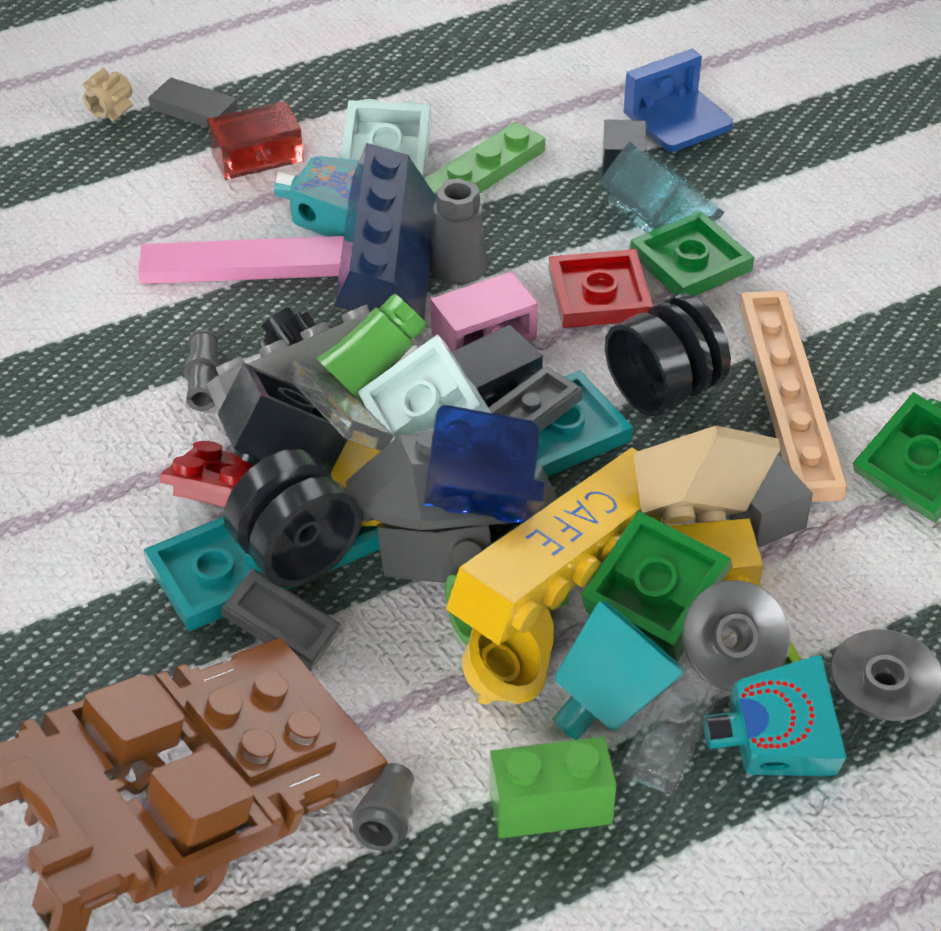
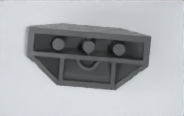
[346,427,556,530]

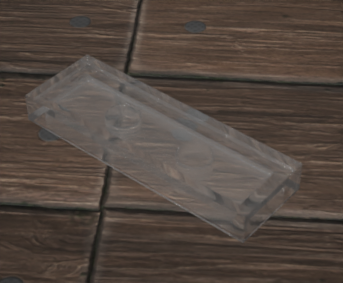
[287,360,394,451]

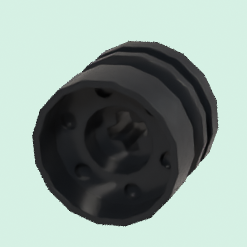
[604,293,731,417]

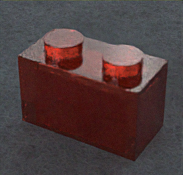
[207,101,304,180]

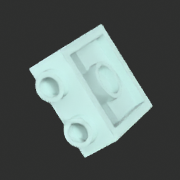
[341,99,432,177]
[358,334,496,445]

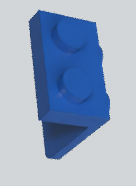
[623,48,733,152]

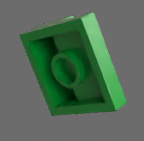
[853,392,941,523]
[581,511,732,662]

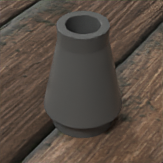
[352,763,414,851]

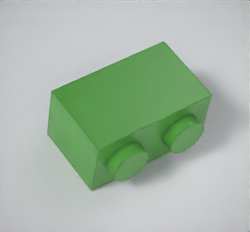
[490,736,616,839]

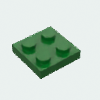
[630,210,755,296]

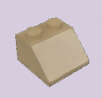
[634,425,781,524]

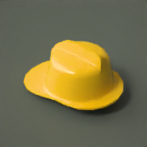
[462,608,554,705]

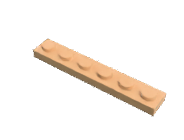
[739,290,847,502]

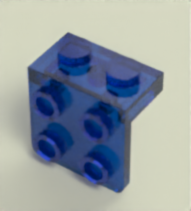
[424,405,545,523]

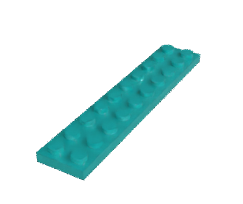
[144,370,633,632]

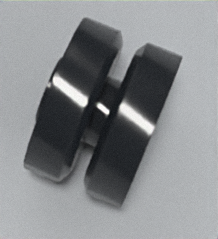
[224,449,362,587]

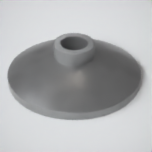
[682,580,790,691]
[831,629,941,721]

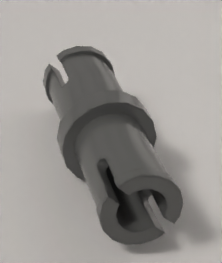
[184,329,221,411]

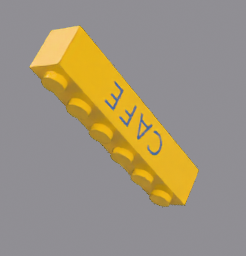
[446,447,665,645]

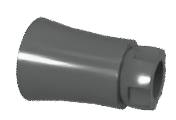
[429,178,489,283]

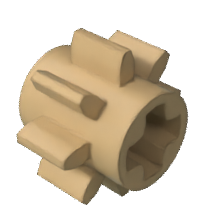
[83,67,133,121]

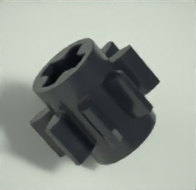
[259,307,316,348]

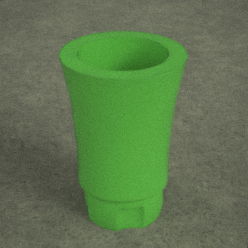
[316,293,427,405]

